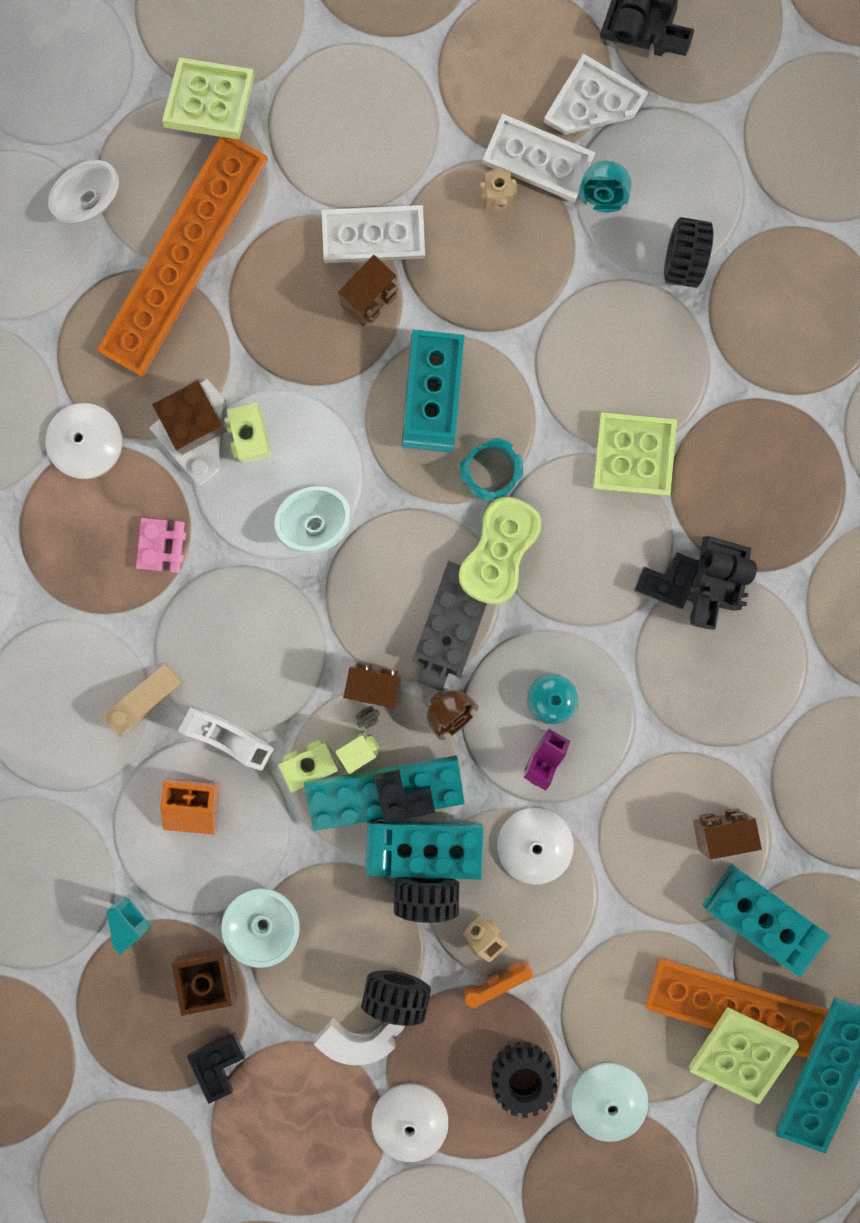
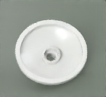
[48,160,119,223]
[46,403,123,479]
[497,807,574,885]
[372,1083,448,1162]

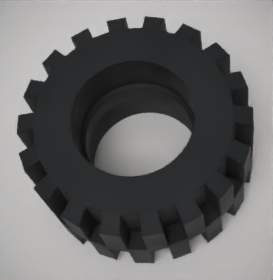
[664,217,714,288]
[394,877,460,923]
[361,970,431,1026]
[491,1042,558,1118]

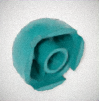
[579,160,631,213]
[527,674,578,725]

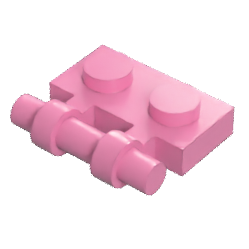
[136,518,186,573]

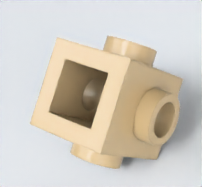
[480,168,517,209]
[462,915,508,963]

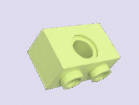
[224,402,272,463]
[335,731,379,774]
[278,739,340,793]

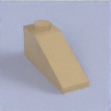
[102,664,183,737]

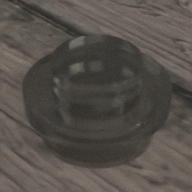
[355,706,380,729]

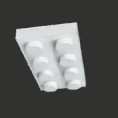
[482,114,596,202]
[321,205,425,263]

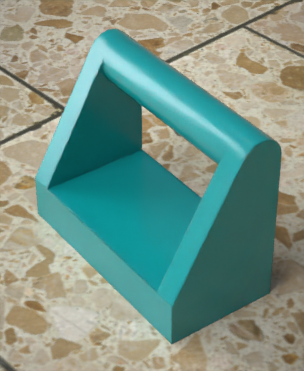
[107,897,152,955]

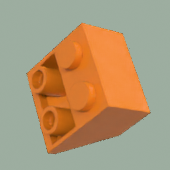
[160,778,220,835]

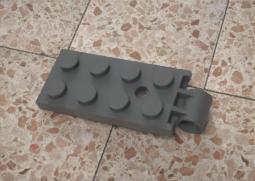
[412,561,487,691]

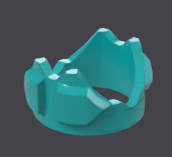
[460,438,523,501]

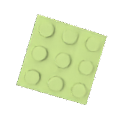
[162,58,255,140]
[593,412,677,497]
[689,1007,799,1104]

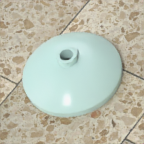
[275,486,351,553]
[222,888,300,968]
[571,1063,648,1142]

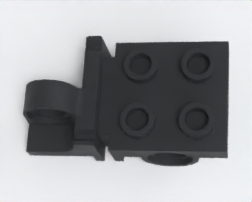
[600,0,694,57]
[688,536,757,630]

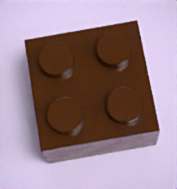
[338,254,398,327]
[152,380,227,455]
[343,662,402,709]
[693,809,762,860]
[171,947,237,1016]

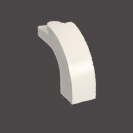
[178,708,274,771]
[314,1018,405,1065]

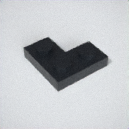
[634,552,699,609]
[374,769,436,824]
[187,1032,246,1104]

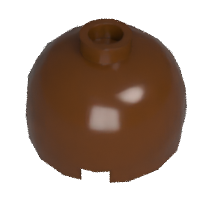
[427,690,478,740]

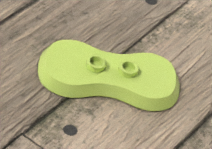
[459,497,541,604]

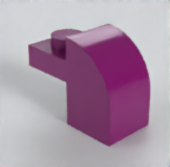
[523,728,570,791]

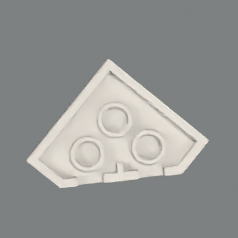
[543,54,649,135]
[149,379,225,487]

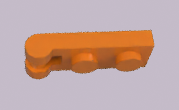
[464,962,534,1008]

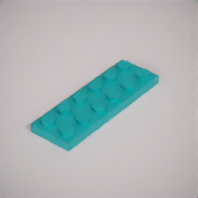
[304,755,465,831]
[775,997,860,1154]

